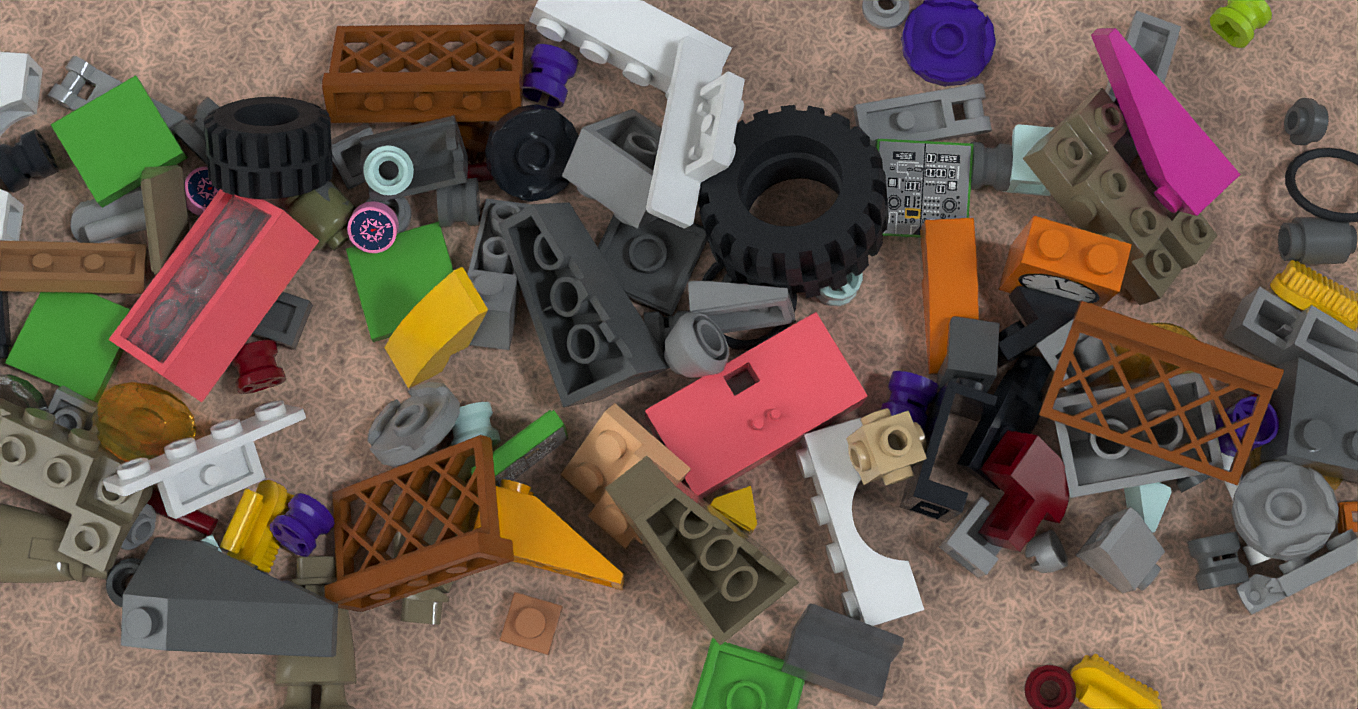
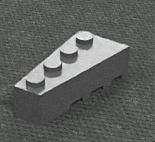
[498,202,670,408]
[1260,357,1358,483]

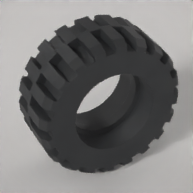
[698,105,889,300]

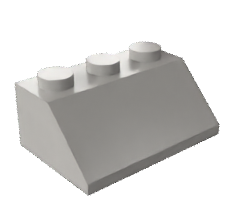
[1053,370,1224,498]

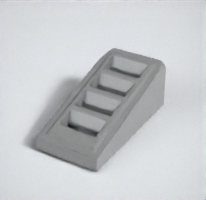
[688,281,796,333]

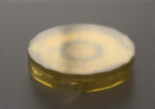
[92,382,197,462]

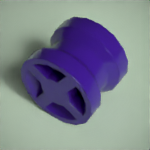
[269,493,335,557]

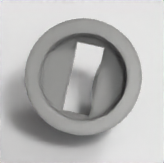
[1025,530,1068,573]

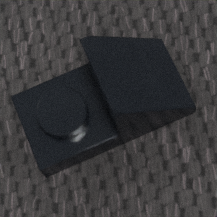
[997,286,1079,368]

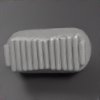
[71,186,146,243]

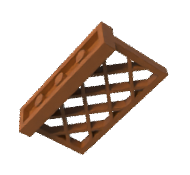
[322,24,525,123]
[1039,300,1284,485]
[324,435,514,612]

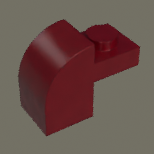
[978,430,1070,552]

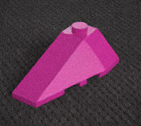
[1091,28,1241,216]

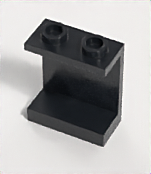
[899,378,998,523]

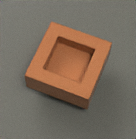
[500,592,563,655]

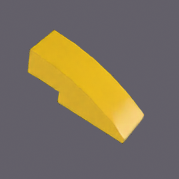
[384,267,488,389]

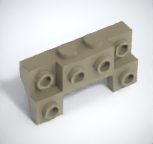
[1023,88,1218,306]
[0,398,156,572]

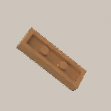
[0,241,147,294]

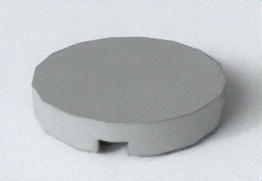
[367,382,460,467]
[1231,461,1339,561]

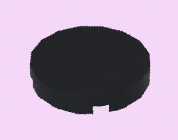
[485,104,579,202]

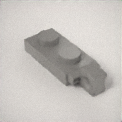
[1235,529,1358,615]

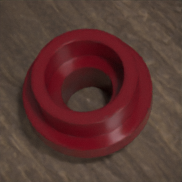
[1024,664,1076,709]

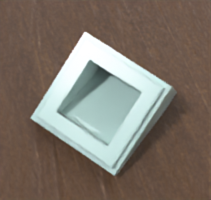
[1124,482,1172,533]

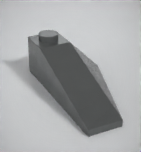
[121,537,338,657]

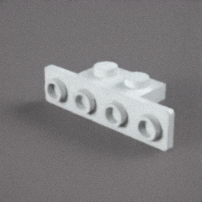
[646,36,745,228]
[103,401,306,519]

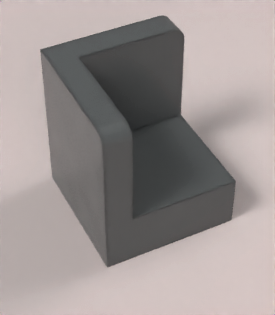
[937,316,1000,393]
[1036,319,1121,393]

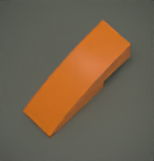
[920,218,979,374]

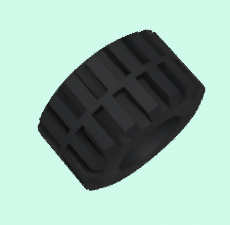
[203,97,333,199]

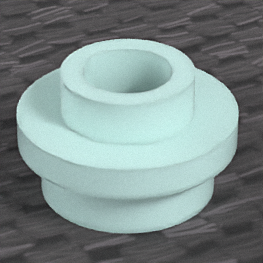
[364,145,414,195]

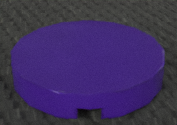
[901,0,996,87]

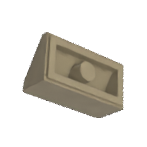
[141,165,189,275]

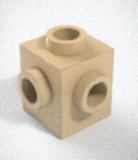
[846,408,927,486]

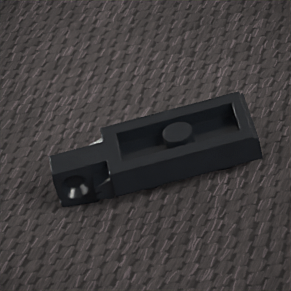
[957,354,1052,490]

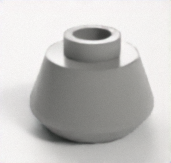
[664,312,729,378]

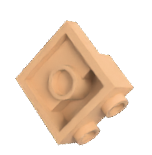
[561,403,691,549]

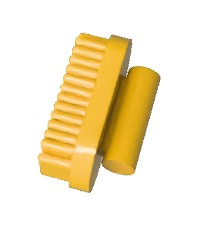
[1270,260,1358,331]
[219,480,294,573]
[1069,653,1162,709]

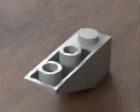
[467,199,532,350]

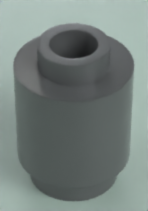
[1278,217,1357,265]

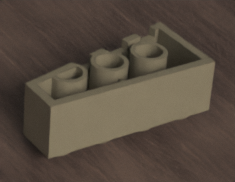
[605,456,799,645]

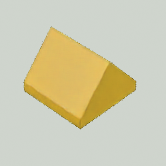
[710,486,757,535]

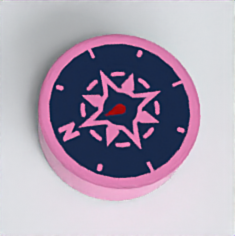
[184,167,220,216]
[347,201,399,253]

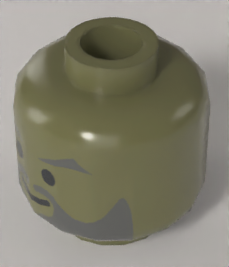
[284,181,356,251]

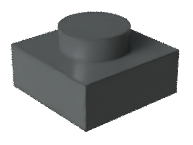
[251,292,313,350]

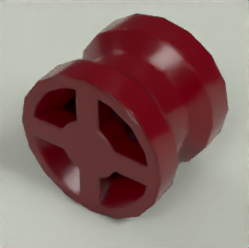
[230,340,286,394]

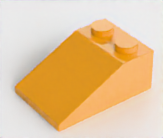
[473,479,625,590]

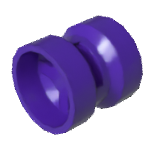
[522,44,579,108]
[880,371,939,433]
[1214,396,1279,457]

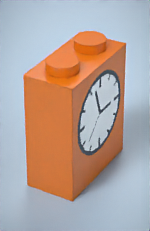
[998,216,1132,307]

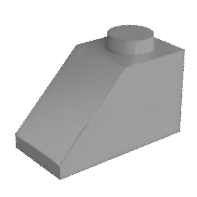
[1076,507,1165,593]

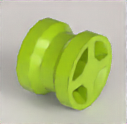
[1210,0,1272,48]

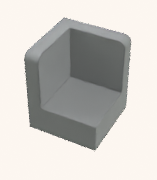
[939,496,1002,578]

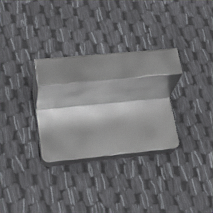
[781,604,904,706]

